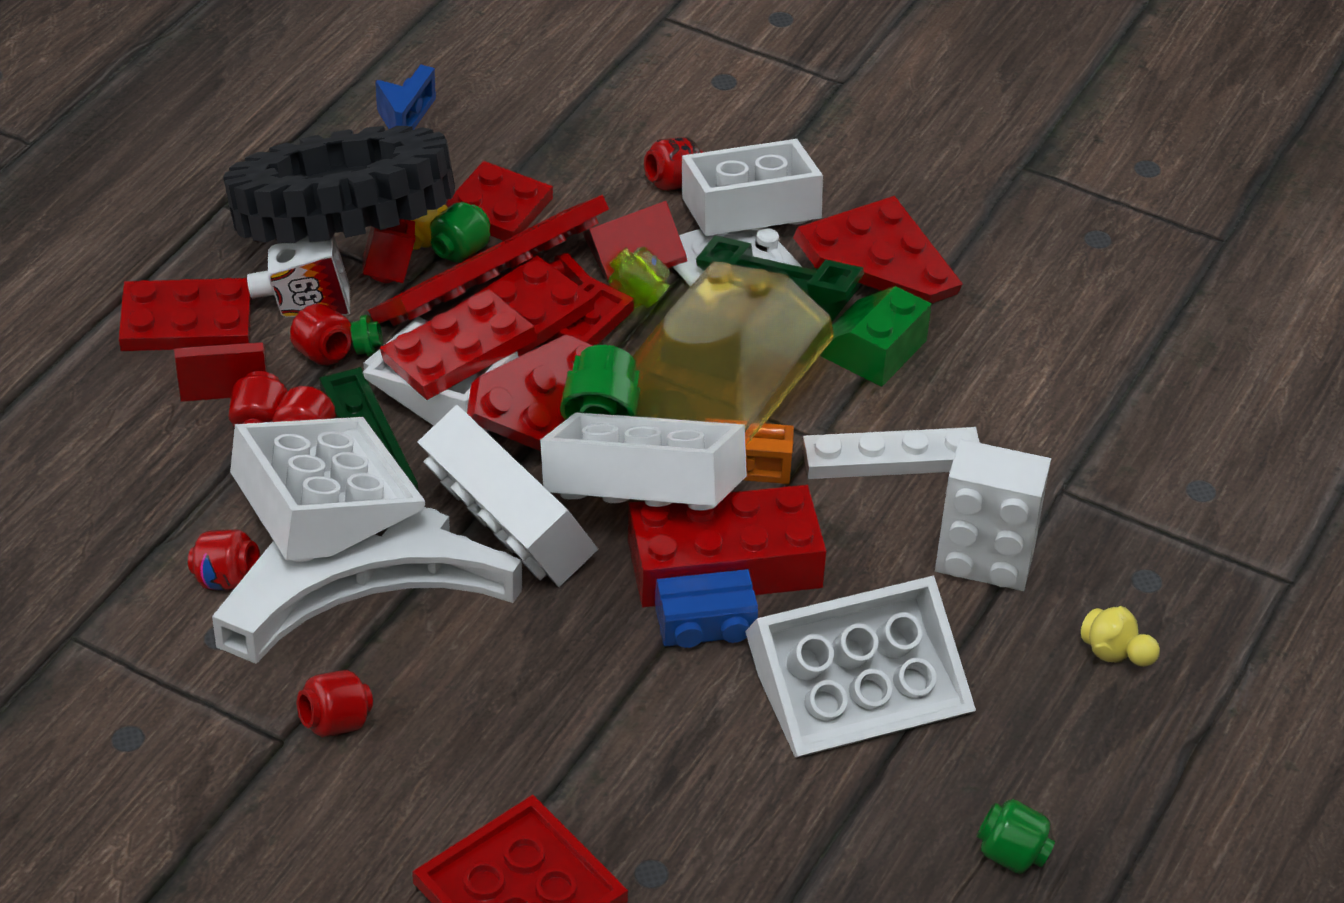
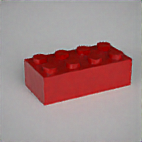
[628,485,827,608]

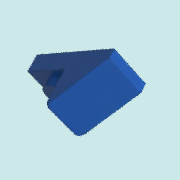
[375,64,436,130]

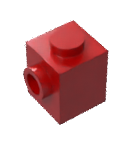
[363,219,416,283]

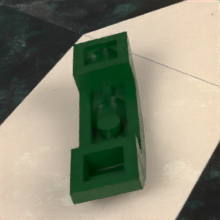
[696,235,864,306]

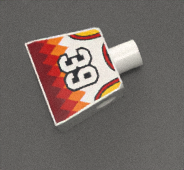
[247,236,350,317]

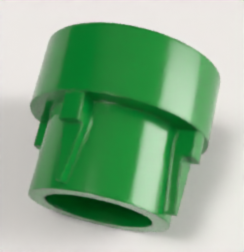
[560,345,641,420]

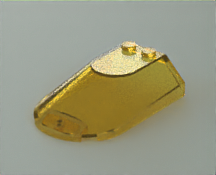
[632,261,834,446]

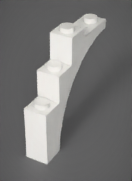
[212,507,522,664]

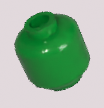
[430,202,491,263]
[976,799,1055,874]

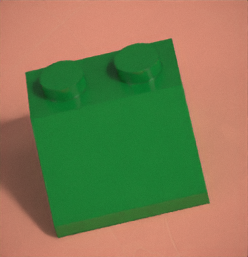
[811,286,932,387]

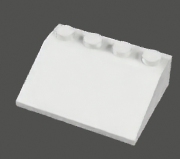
[230,417,425,562]
[745,575,976,758]

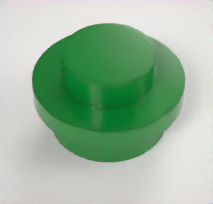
[351,314,383,357]

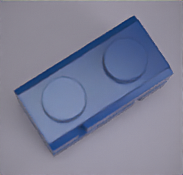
[655,569,758,648]

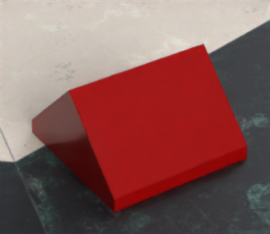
[583,201,688,288]
[174,342,267,402]

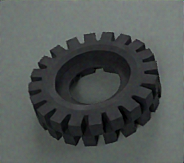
[223,126,455,243]

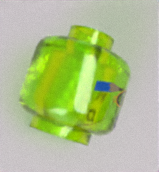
[608,246,671,309]

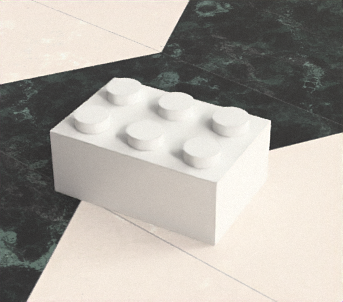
[682,139,823,236]
[935,439,1051,591]

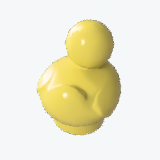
[1081,606,1160,667]

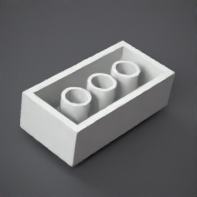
[418,405,598,587]
[540,412,747,510]

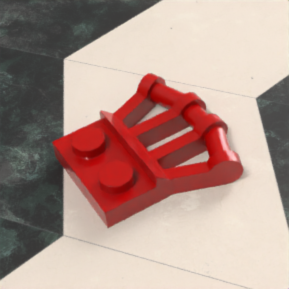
[546,252,634,345]

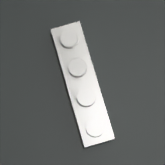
[802,427,980,479]

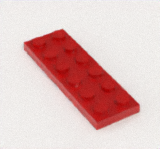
[368,194,609,326]

